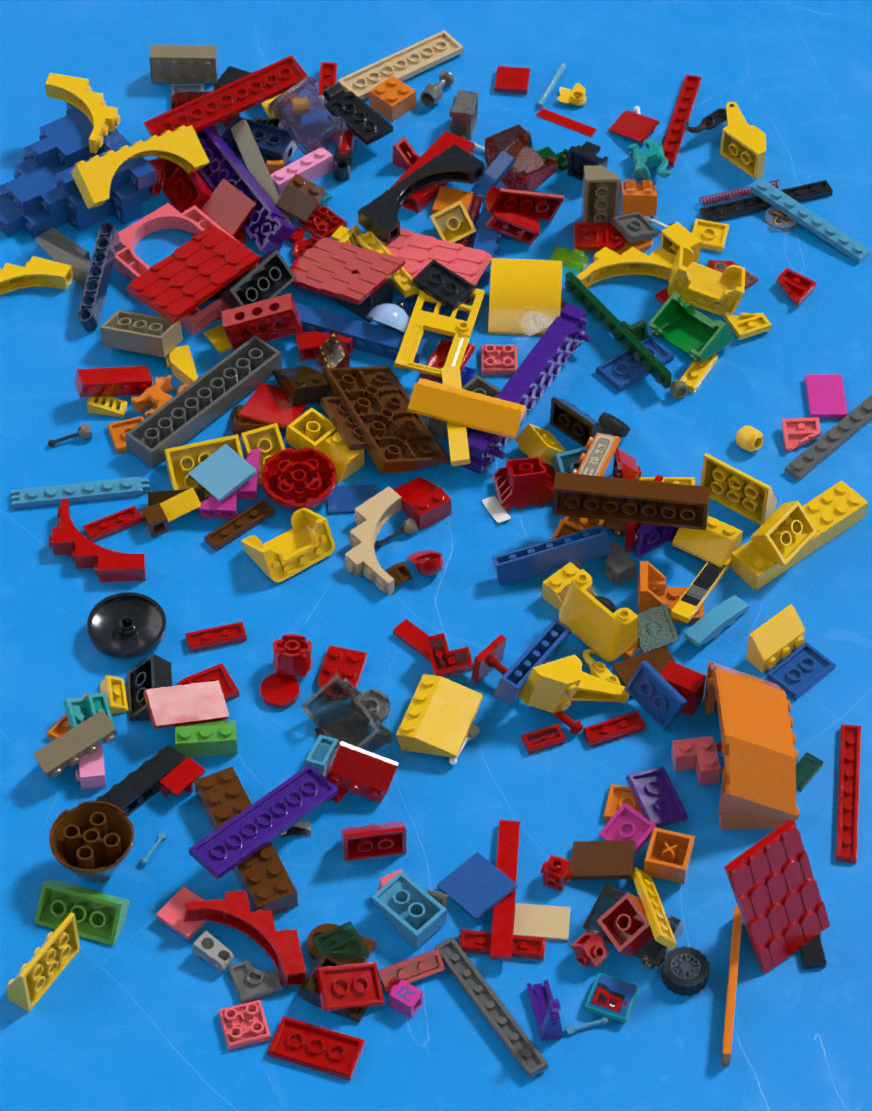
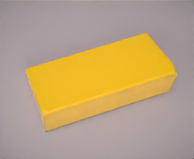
[160,487,201,522]
[100,675,128,714]

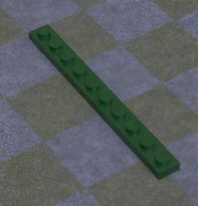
[564,272,671,389]

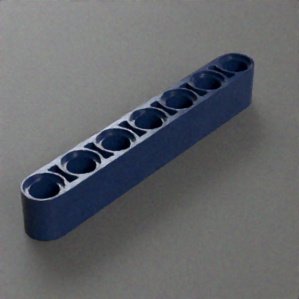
[78,222,120,331]

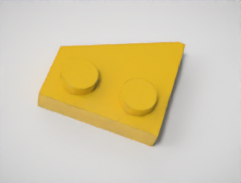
[723,312,772,340]

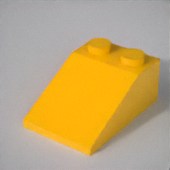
[241,423,289,486]

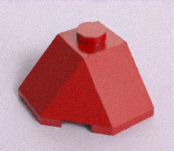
[612,448,641,480]

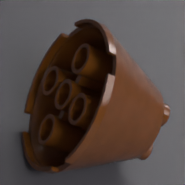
[49,801,134,882]

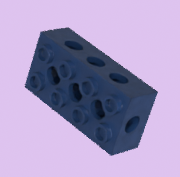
[221,116,297,167]

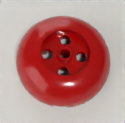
[261,447,337,510]

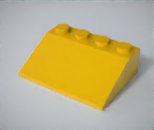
[164,434,244,498]
[700,453,777,525]
[396,674,483,758]
[6,912,81,1012]

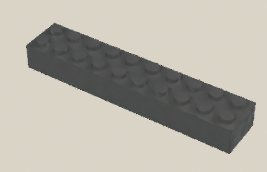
[125,335,282,467]

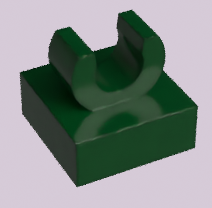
[557,149,569,172]

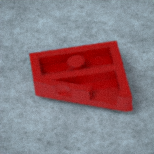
[777,268,817,306]

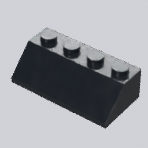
[219,249,296,309]

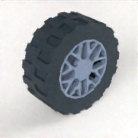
[661,946,709,996]

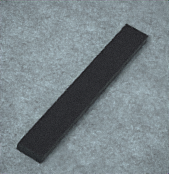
[699,180,833,222]

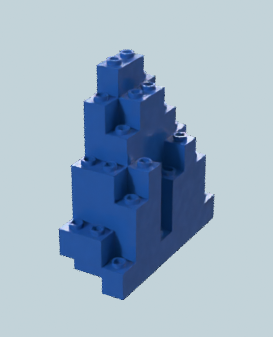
[0,102,157,238]

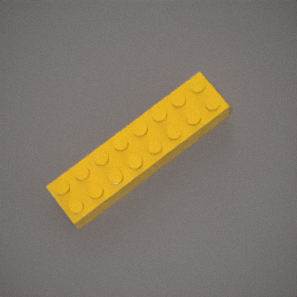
[729,480,868,590]

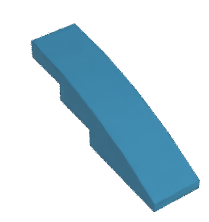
[683,595,750,647]

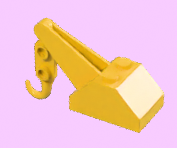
[519,649,630,713]

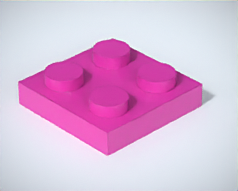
[599,802,657,855]

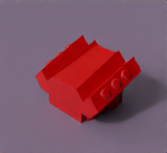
[492,456,556,511]

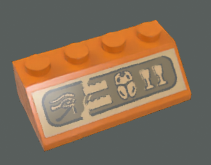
[572,433,621,476]

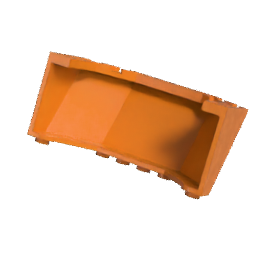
[703,662,799,830]

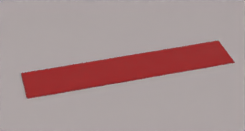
[536,108,598,137]

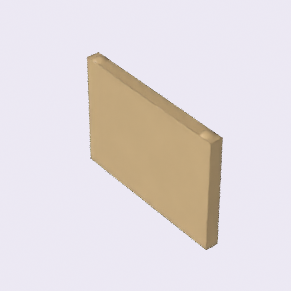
[513,903,571,941]

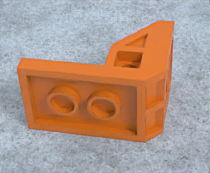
[638,561,704,623]

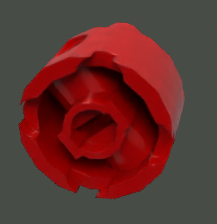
[273,634,312,677]

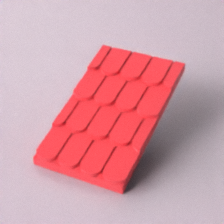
[380,229,492,304]

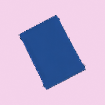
[327,484,376,515]

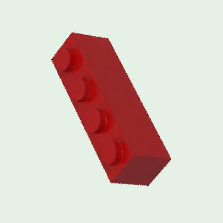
[74,366,153,398]

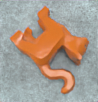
[131,375,190,418]

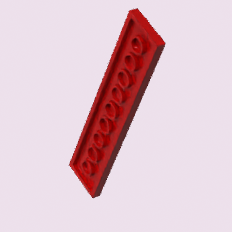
[144,55,309,137]

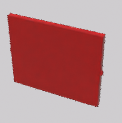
[238,383,308,429]

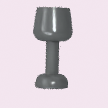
[420,71,455,106]

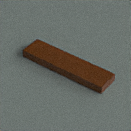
[204,499,275,552]

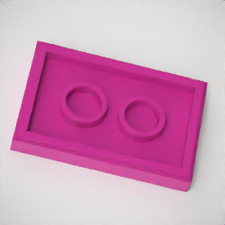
[805,374,848,419]

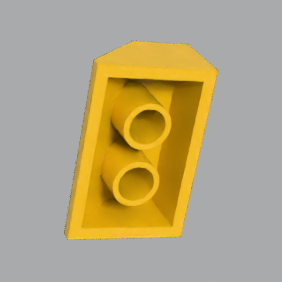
[750,501,818,566]
[672,516,743,568]
[746,604,806,673]

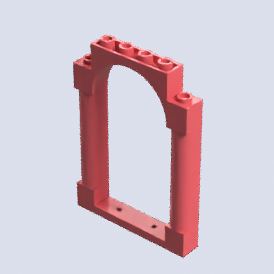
[114,203,239,335]

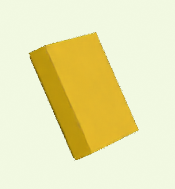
[692,219,729,252]

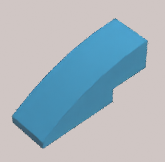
[303,735,339,777]

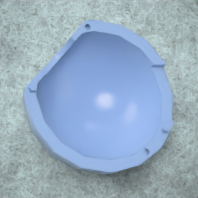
[366,303,410,333]

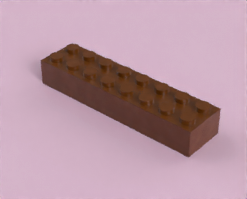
[553,472,710,530]
[194,767,298,915]

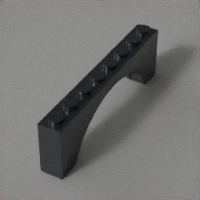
[358,144,484,244]

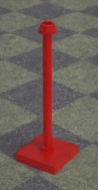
[471,634,583,735]

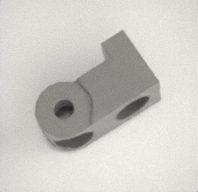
[193,931,235,972]

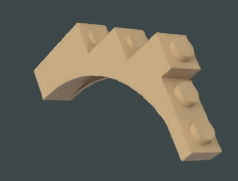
[344,486,401,595]

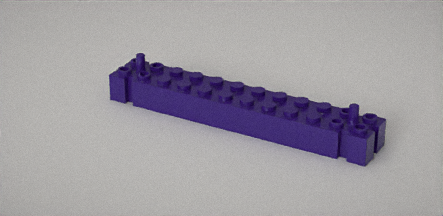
[196,126,295,253]
[462,303,591,475]

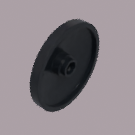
[87,592,166,659]

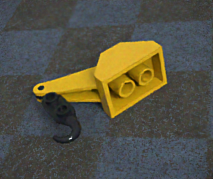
[684,102,766,180]

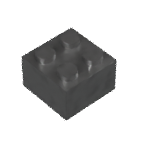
[449,90,478,140]

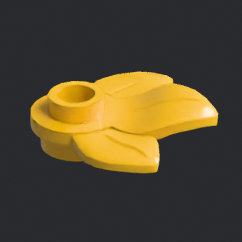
[557,83,586,106]

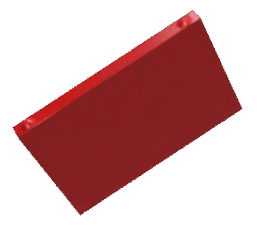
[608,110,660,143]

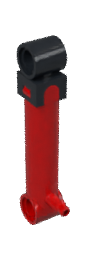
[328,115,355,182]

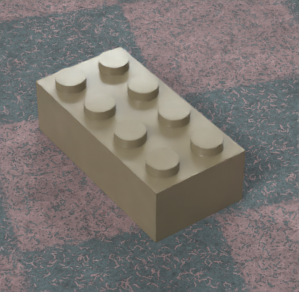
[149,44,218,84]
[100,310,183,357]

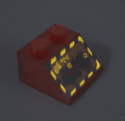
[316,331,350,374]

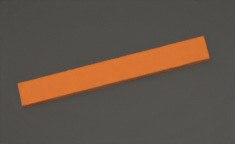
[721,906,742,1065]

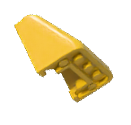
[667,244,746,317]
[241,507,335,583]
[559,569,638,662]

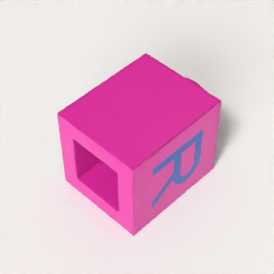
[389,980,423,1018]

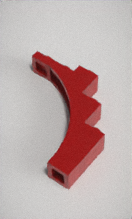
[49,499,146,583]
[183,890,306,986]

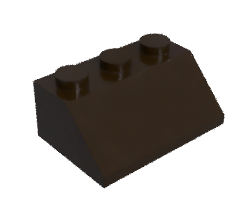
[550,397,606,447]

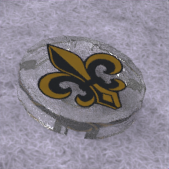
[764,206,798,232]

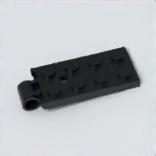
[323,83,393,146]

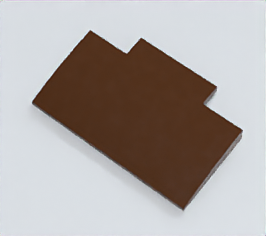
[320,366,450,474]

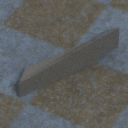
[35,228,91,287]

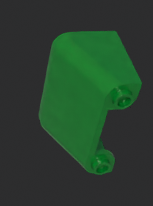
[648,291,735,363]

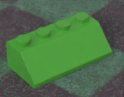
[34,878,130,945]

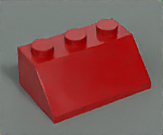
[162,166,213,213]
[325,741,398,803]
[341,821,406,861]

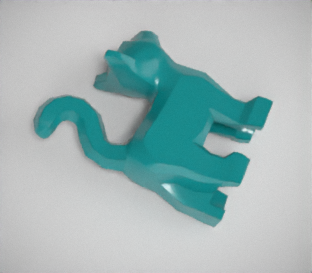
[629,138,672,180]

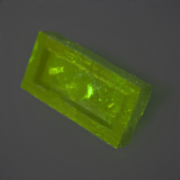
[550,246,589,272]

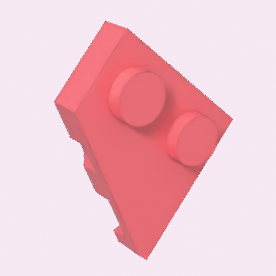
[781,417,821,453]

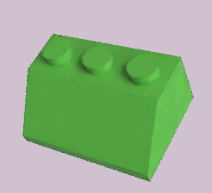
[175,720,238,757]

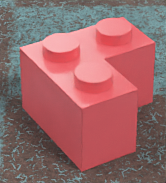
[671,736,721,785]

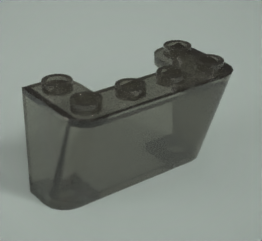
[301,675,393,753]

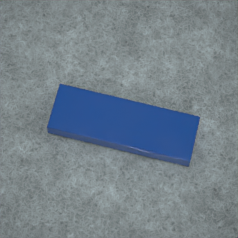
[471,151,516,200]

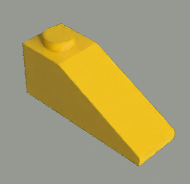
[165,345,198,384]

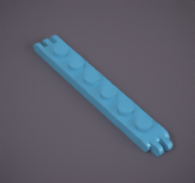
[10,476,151,509]

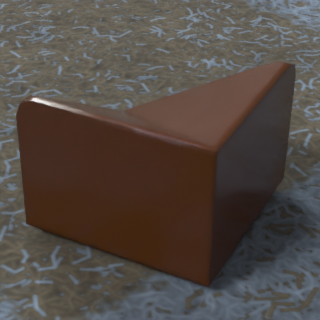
[385,562,413,587]

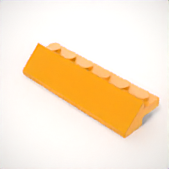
[407,378,526,439]

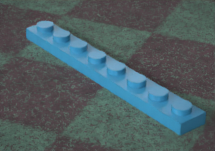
[750,179,870,263]

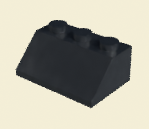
[127,654,172,722]

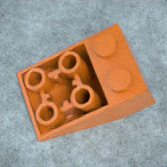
[621,179,658,216]

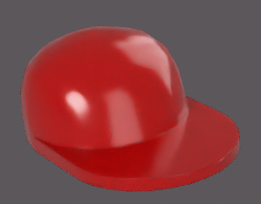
[408,550,444,576]

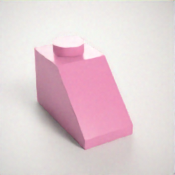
[75,745,106,789]

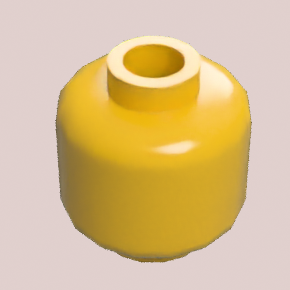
[736,425,763,452]

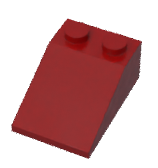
[394,477,452,530]

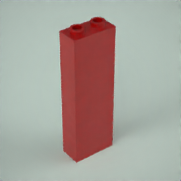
[390,131,475,214]

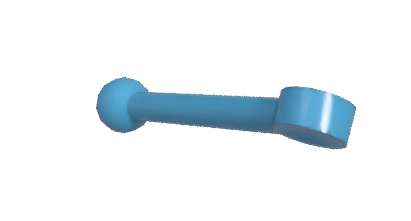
[140,832,167,866]
[566,1017,610,1035]

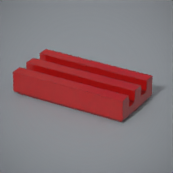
[521,724,566,755]

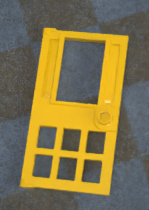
[394,289,485,377]

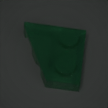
[312,921,369,959]

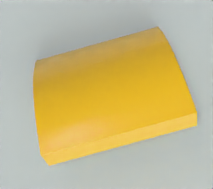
[488,258,562,336]

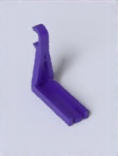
[527,980,563,1041]

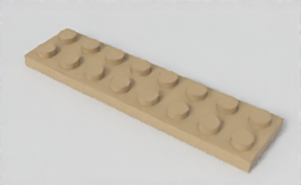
[338,30,464,100]

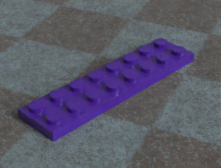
[189,764,339,880]

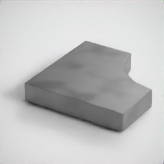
[228,960,283,1004]

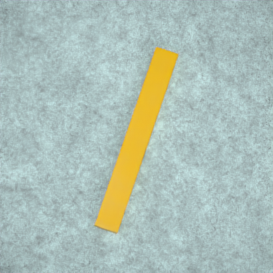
[441,365,471,467]

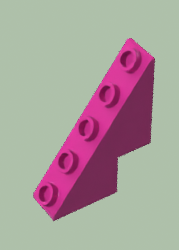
[198,447,261,519]

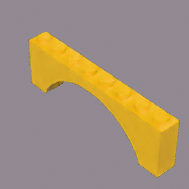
[70,125,210,209]

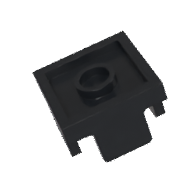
[567,141,608,181]

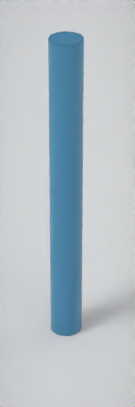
[536,63,566,108]

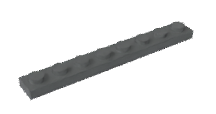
[785,395,872,481]
[435,937,548,1079]

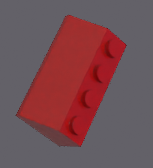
[485,186,564,221]

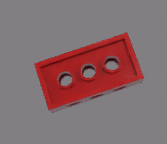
[221,293,303,350]

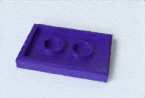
[626,766,688,828]

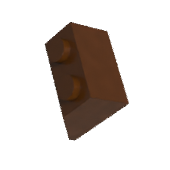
[276,174,326,224]

